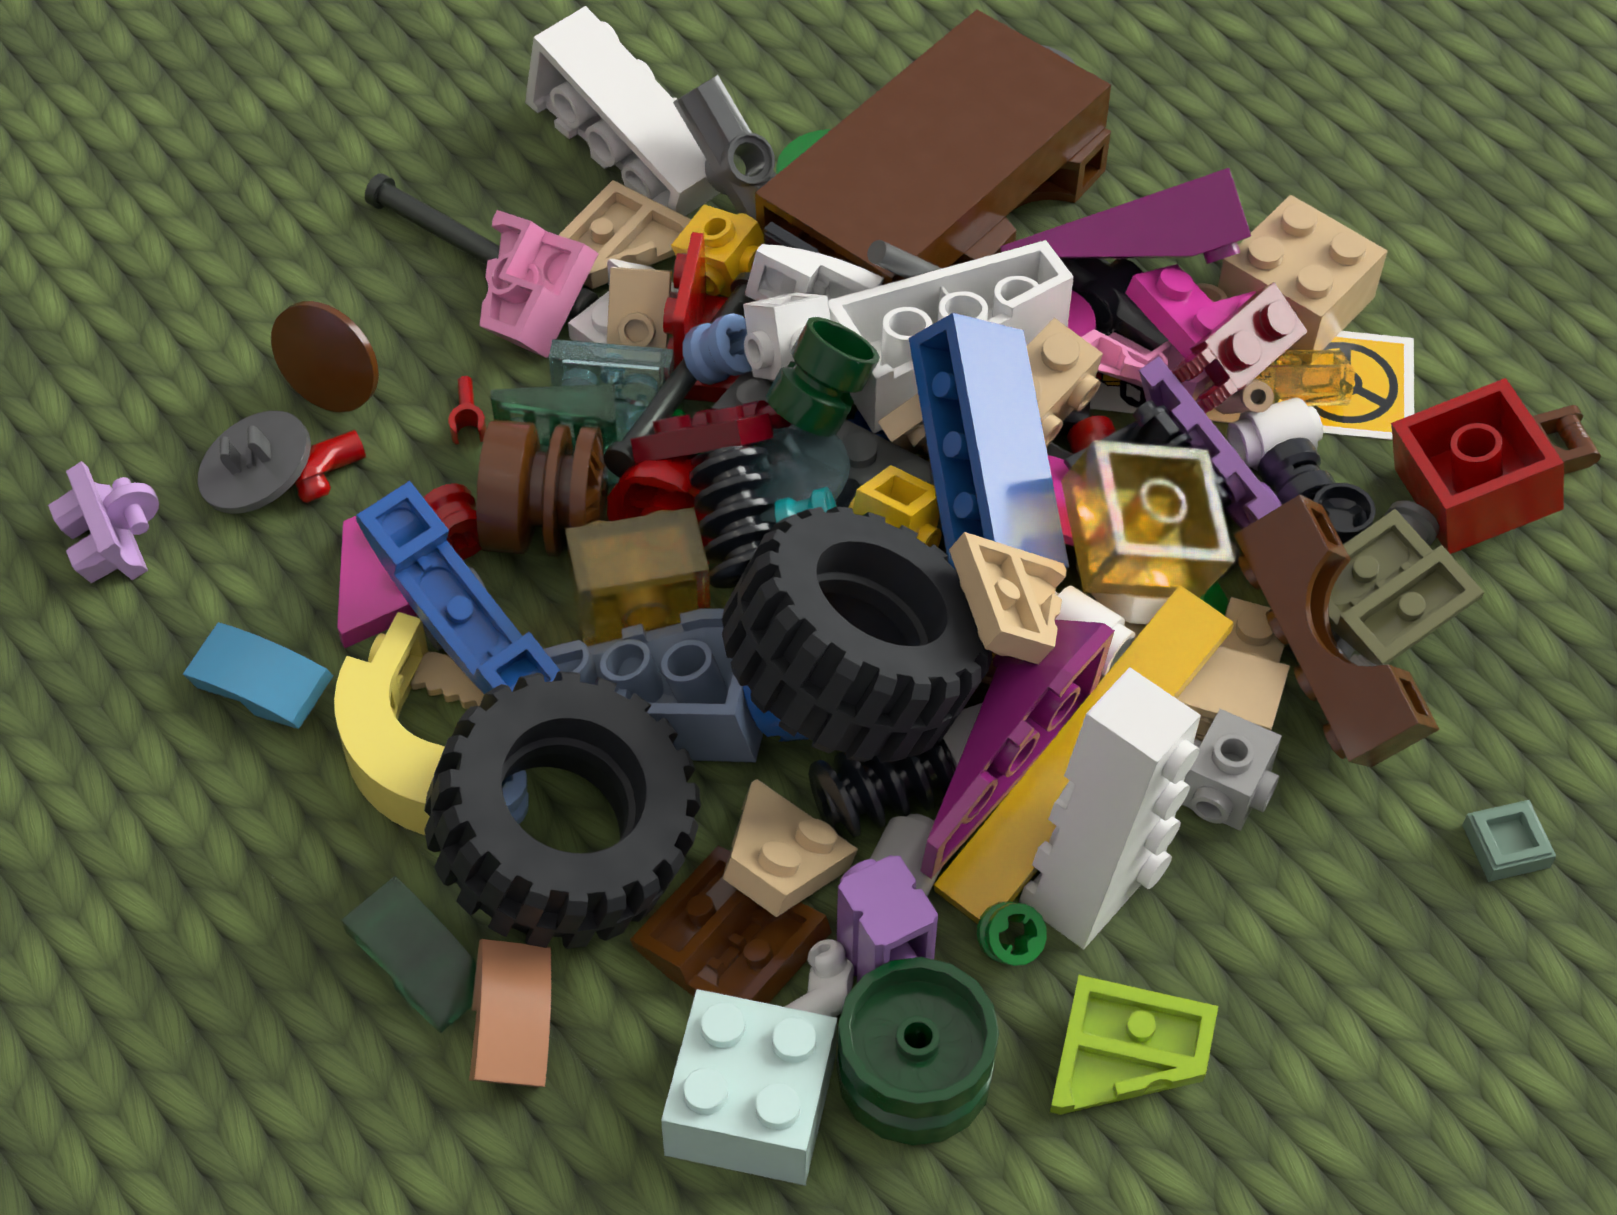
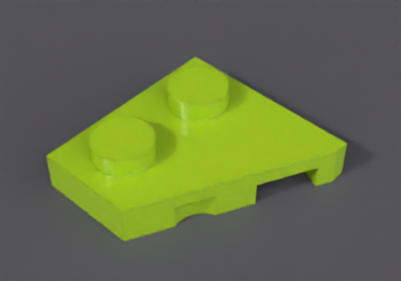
[1050,975,1218,1115]

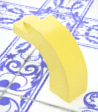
[334,612,445,835]

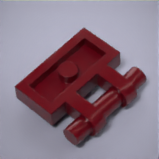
[630,400,791,464]

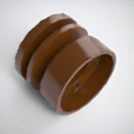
[476,420,608,559]

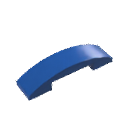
[356,481,560,694]

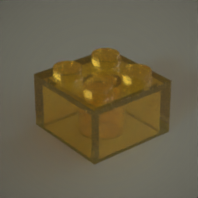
[1061,440,1235,598]
[565,507,711,646]

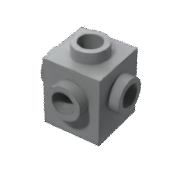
[1182,709,1282,831]

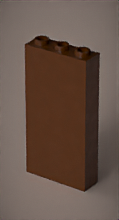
[755,9,1111,285]

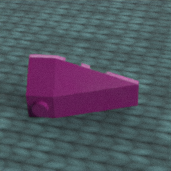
[1000,168,1251,264]
[920,620,1115,879]

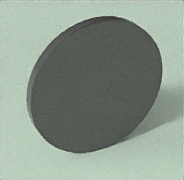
[198,411,311,514]

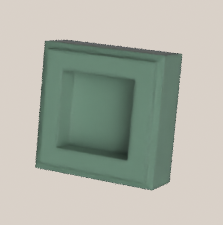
[1462,800,1556,882]

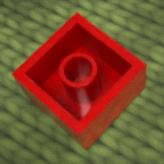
[1391,378,1564,554]

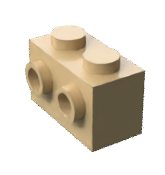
[1027,318,1103,448]

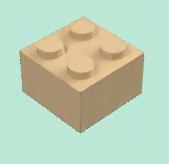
[1218,195,1388,363]

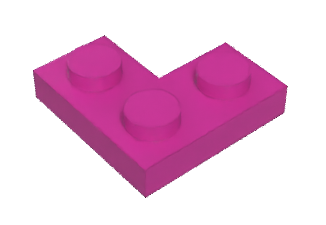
[1125,264,1256,370]

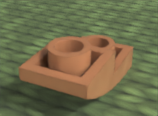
[469,939,551,1088]

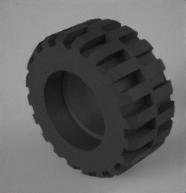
[722,506,993,763]
[424,671,701,949]

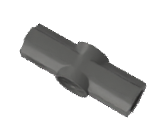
[673,75,776,220]

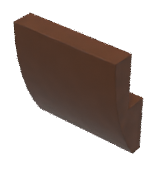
[630,845,832,1004]

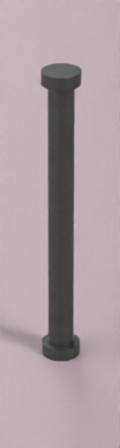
[364,173,598,320]
[603,272,756,478]

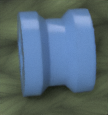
[683,313,752,385]

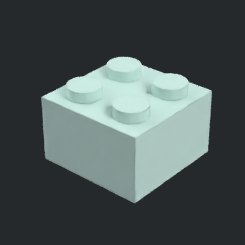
[661,989,837,1186]

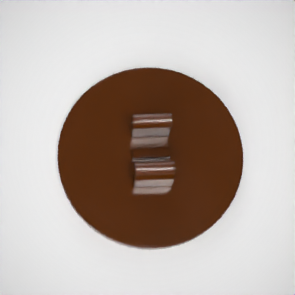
[271,301,379,412]

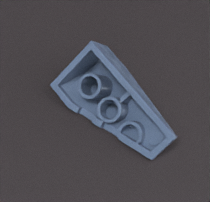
[544,609,763,762]

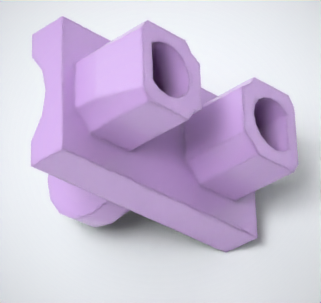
[48,461,159,583]

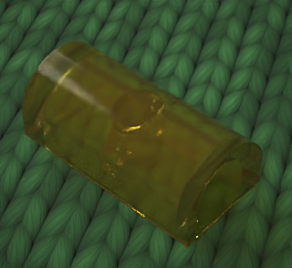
[1254,350,1355,406]

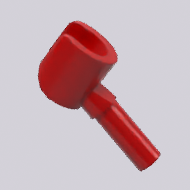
[448,376,487,444]

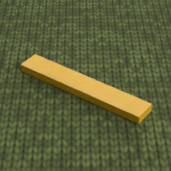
[934,585,1234,924]

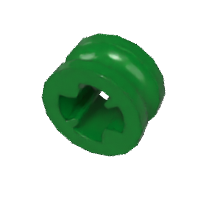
[977,901,1047,966]

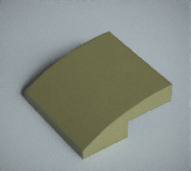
[1329,509,1484,666]

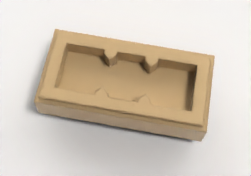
[604,267,672,392]

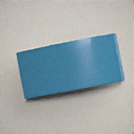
[183,622,333,729]

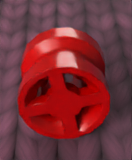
[423,483,482,560]

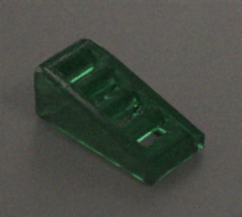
[491,384,618,453]

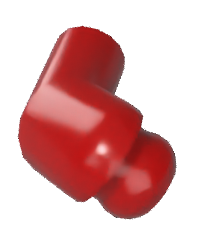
[293,430,366,503]

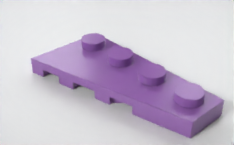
[1139,356,1282,529]

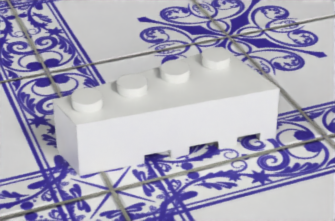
[525,6,720,216]
[828,240,1073,433]
[1019,667,1201,950]

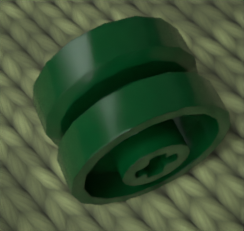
[836,957,999,1146]

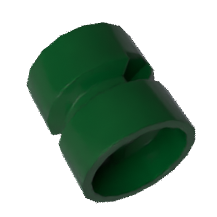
[766,317,880,437]

